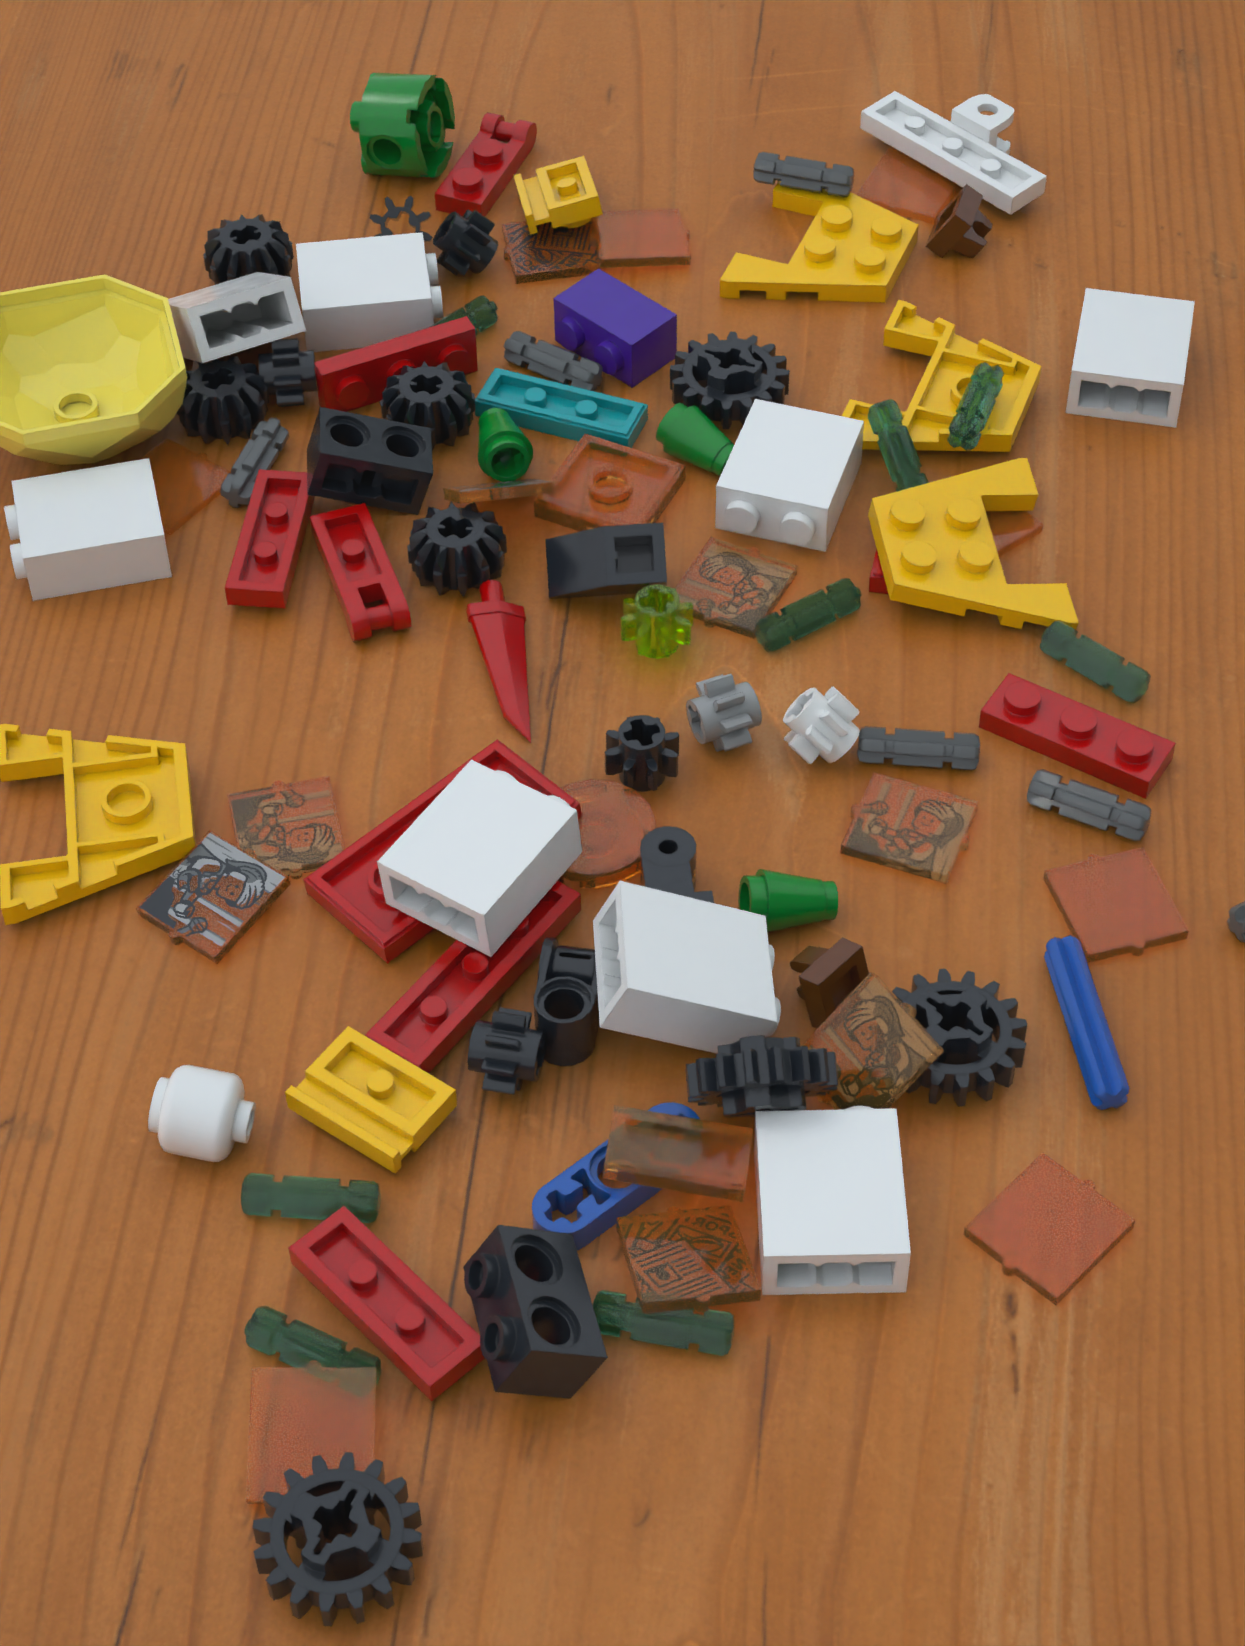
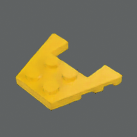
[720,181,919,302]
[842,300,1042,452]
[868,458,1079,639]
[0,724,196,925]

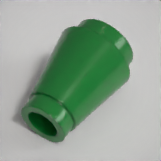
[656,403,734,476]
[478,408,533,482]
[738,869,838,933]

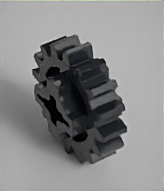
[670,332,790,429]
[877,969,1027,1107]
[685,1035,839,1118]
[252,1452,424,1627]

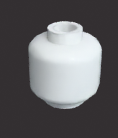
[148,1065,256,1162]

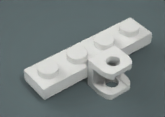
[860,91,1047,215]

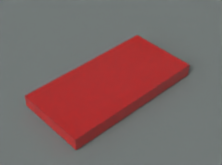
[303,739,582,964]

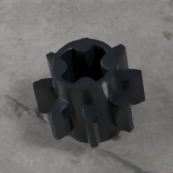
[370,196,433,242]
[433,210,498,276]
[258,338,317,407]
[604,715,679,792]
[468,1007,546,1095]

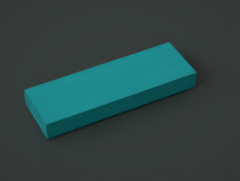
[475,368,648,454]

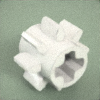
[783,686,860,764]

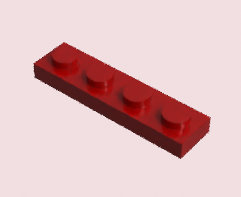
[365,881,581,1073]

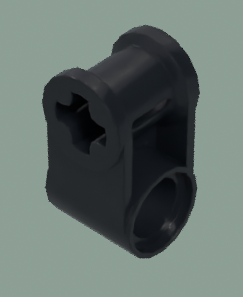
[534,937,599,1066]

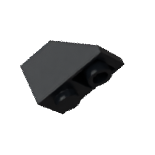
[545,523,667,599]

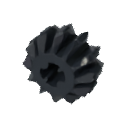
[203,214,294,285]
[176,356,269,445]
[380,361,476,451]
[407,501,507,598]

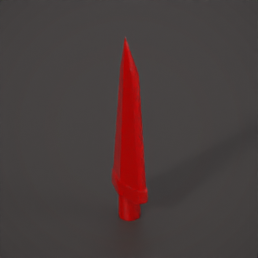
[466,580,531,743]

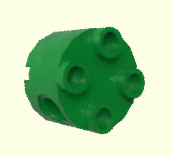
[350,73,455,177]

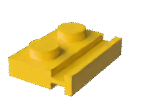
[513,156,603,235]
[285,1026,457,1174]

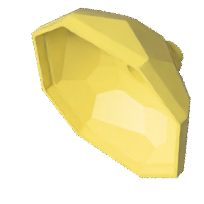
[0,274,187,465]

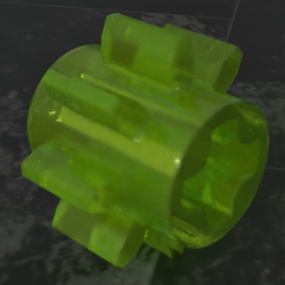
[621,584,693,659]

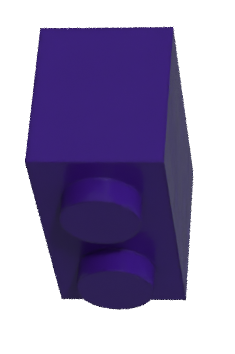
[553,268,677,388]

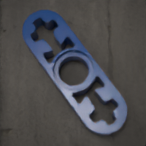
[532,1102,702,1250]

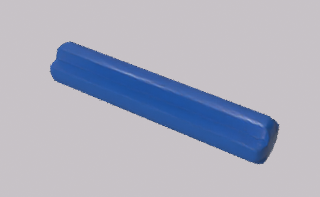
[1044,935,1130,1110]

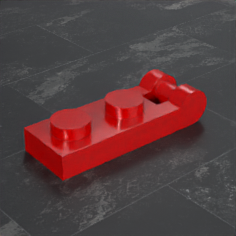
[435,112,537,217]
[310,503,412,642]

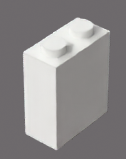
[296,232,443,352]
[168,272,306,363]
[1066,288,1195,428]
[715,399,864,552]
[4,458,172,601]
[377,760,582,957]
[593,881,781,1054]
[754,1106,911,1295]

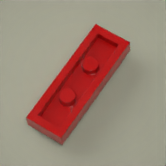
[314,316,478,412]
[225,469,315,609]
[979,673,1176,799]
[288,1206,485,1401]

